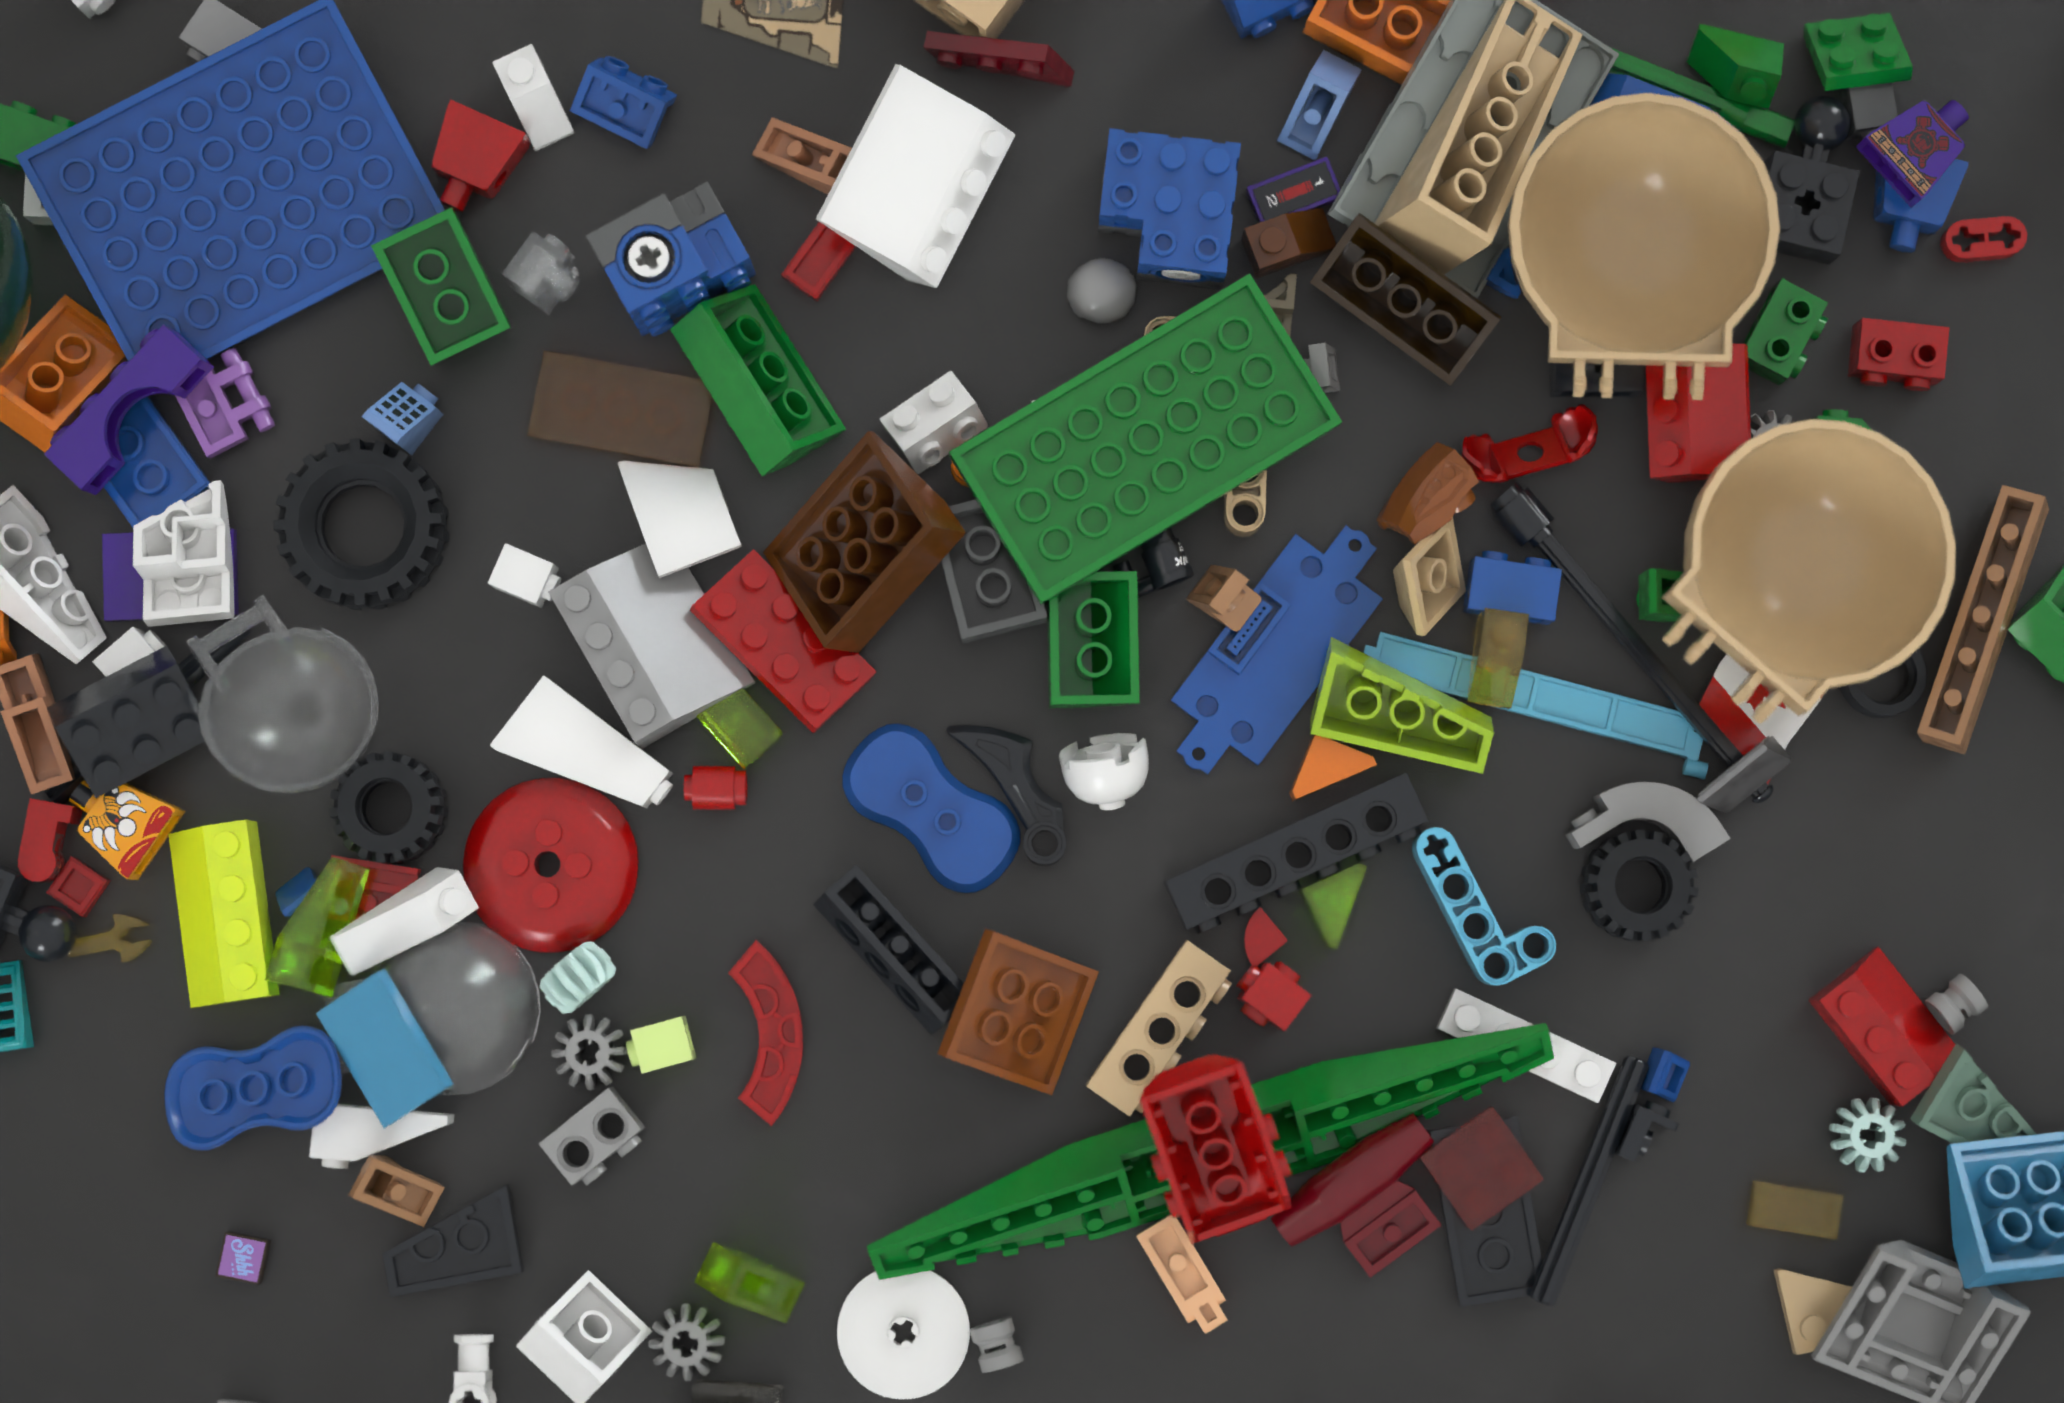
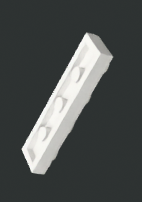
[1436,988,1616,1103]

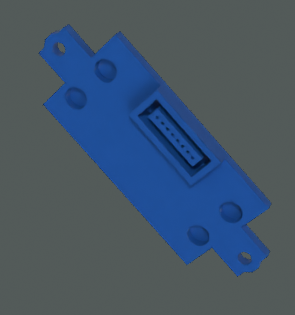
[1170,525,1383,775]

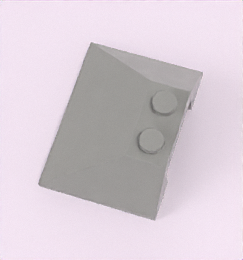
[1811,1240,2031,1403]

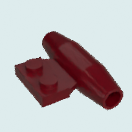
[1271,1113,1441,1278]

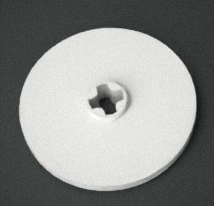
[837,1270,970,1399]

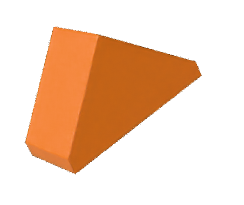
[1289,735,1377,801]

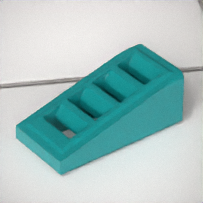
[0,960,34,1053]

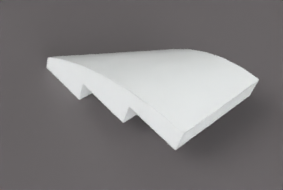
[618,461,742,578]
[133,480,234,627]

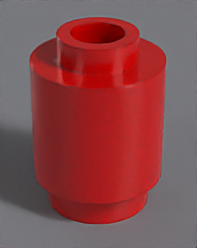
[684,766,748,810]

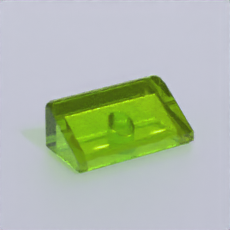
[696,688,782,769]

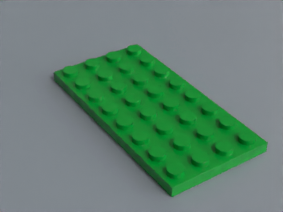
[949,273,1342,605]

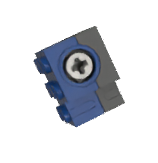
[1098,128,1241,290]
[586,181,756,337]

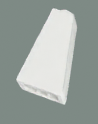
[490,675,674,808]

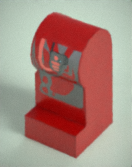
[18,798,83,882]

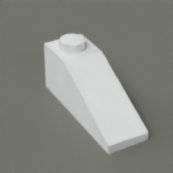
[329,867,479,976]
[309,1104,455,1169]

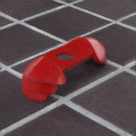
[1462,404,1598,483]

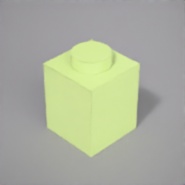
[626,1016,697,1074]

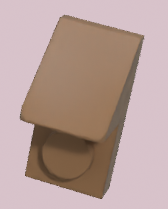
[1186,565,1261,632]
[349,1155,445,1227]

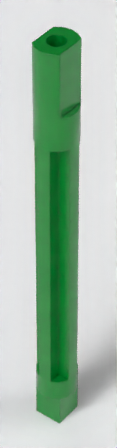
[1609,47,1794,148]

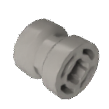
[1925,974,1988,1035]
[970,1317,1024,1373]

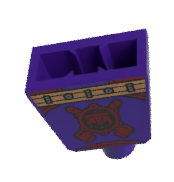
[1856,100,1969,208]

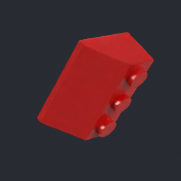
[1646,343,1751,483]
[1808,946,1956,1107]

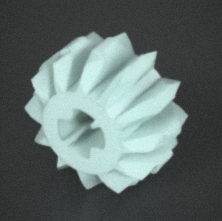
[539,941,616,1014]
[1829,1097,1906,1172]

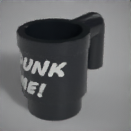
[1113,527,1195,598]

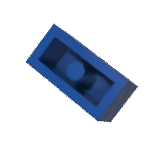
[1463,551,1562,625]

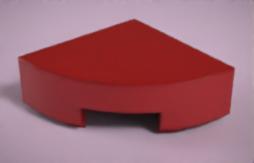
[1244,907,1288,966]

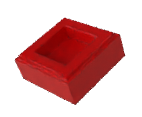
[46,856,111,917]

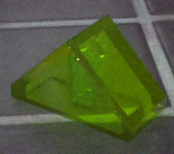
[1299,863,1367,950]

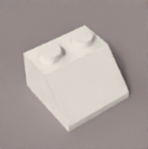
[516,1270,652,1403]

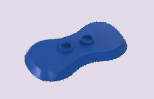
[842,723,1021,893]
[164,1026,341,1150]

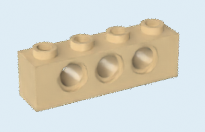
[1085,940,1232,1117]

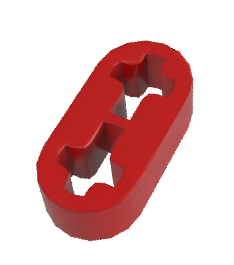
[1940,216,2027,263]

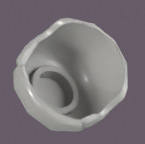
[1066,258,1137,324]

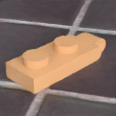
[1136,1214,1228,1334]

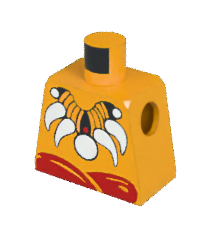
[69,780,186,880]

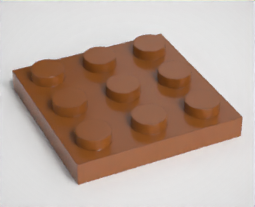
[937,928,1099,1095]

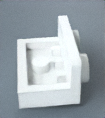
[880,371,988,474]

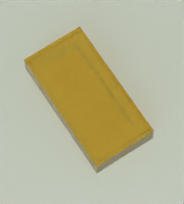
[1747,1181,1843,1239]

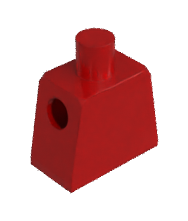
[432,99,531,213]

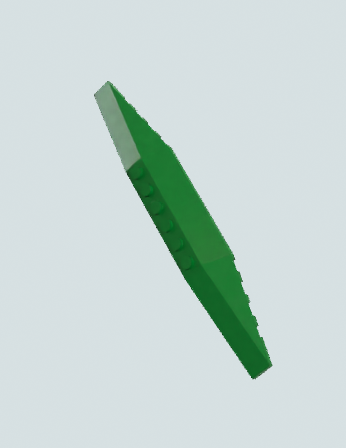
[867,1023,1554,1280]

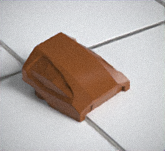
[1376,442,1479,545]

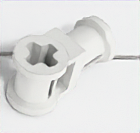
[449,1334,497,1403]

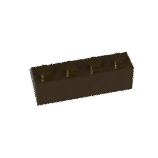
[1310,212,1502,386]

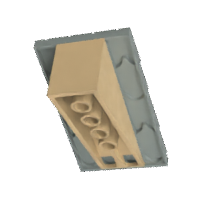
[1327,0,1619,298]

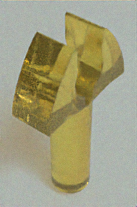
[67,914,152,962]

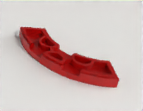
[728,940,804,1126]

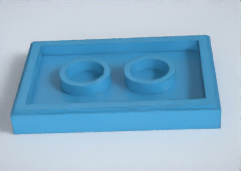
[316,969,453,1128]

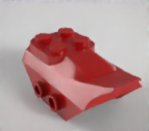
[1139,1054,1292,1244]

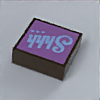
[215,1231,271,1285]

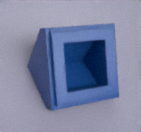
[1641,1047,1690,1103]

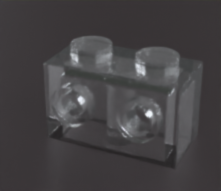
[502,231,579,315]

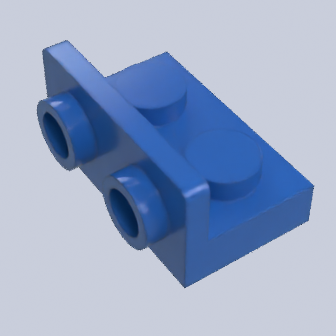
[570,56,677,149]

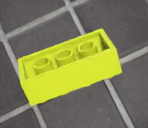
[168,820,280,1008]

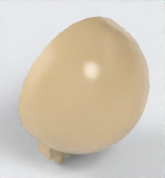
[1508,93,1780,400]
[1662,419,1956,724]

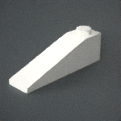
[0,485,107,664]

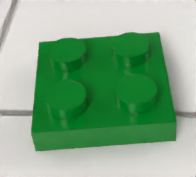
[1803,13,1913,91]

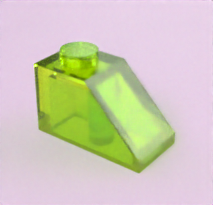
[694,1241,805,1323]

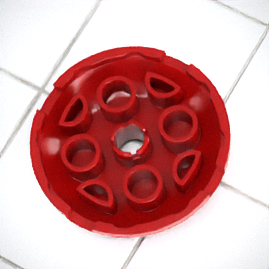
[463,777,639,953]

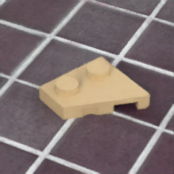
[1773,1268,1852,1355]

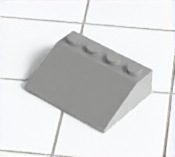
[548,543,756,749]

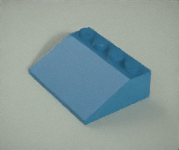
[1946,1131,2064,1288]

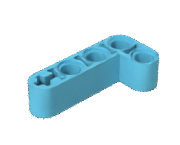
[1412,827,1556,986]

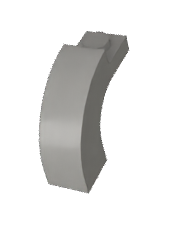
[1565,782,1731,863]

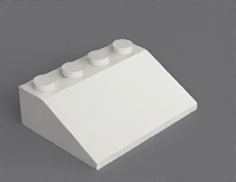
[816,64,1016,288]

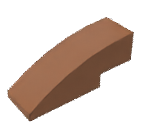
[0,654,75,795]

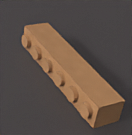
[1917,485,2049,755]

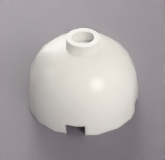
[1059,733,1149,810]

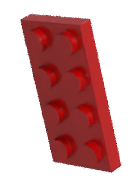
[690,549,877,734]

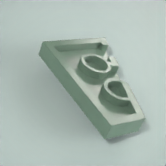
[1910,1043,2036,1144]

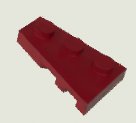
[923,31,1074,87]

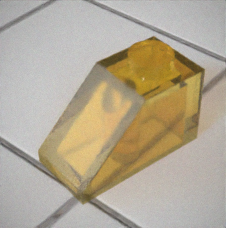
[1467,608,1529,709]

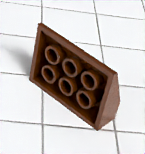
[763,431,966,653]

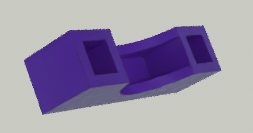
[44,324,214,495]

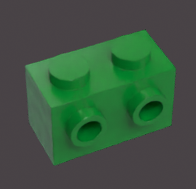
[1742,278,1828,386]

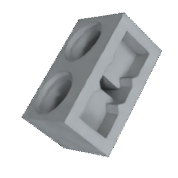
[539,1087,646,1186]

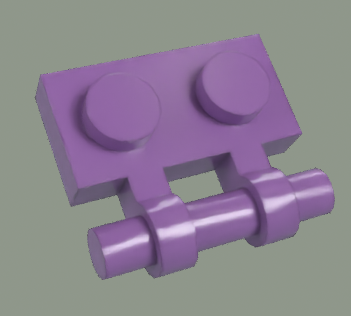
[175,348,275,459]

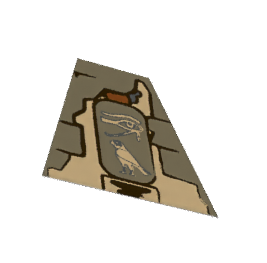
[701,0,843,69]

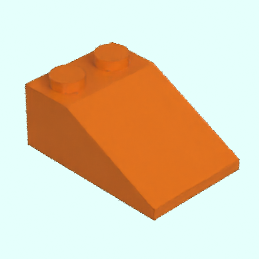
[0,295,127,452]

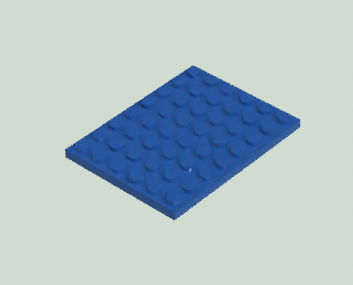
[16,0,445,361]

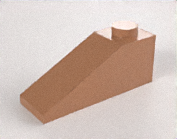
[752,117,852,195]

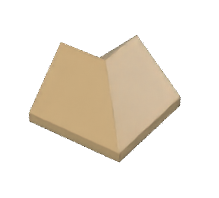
[1393,517,1466,636]

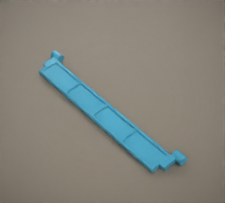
[1363,632,1708,780]

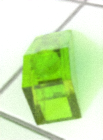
[265,857,370,998]

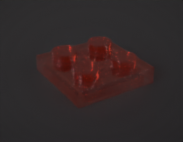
[1419,1106,1544,1231]

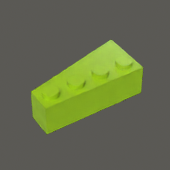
[1310,637,1494,774]

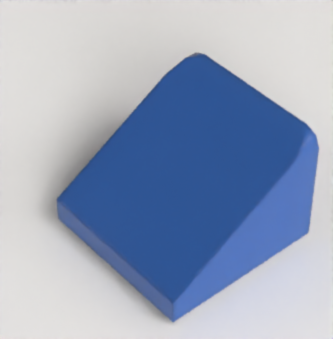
[275,867,326,918]

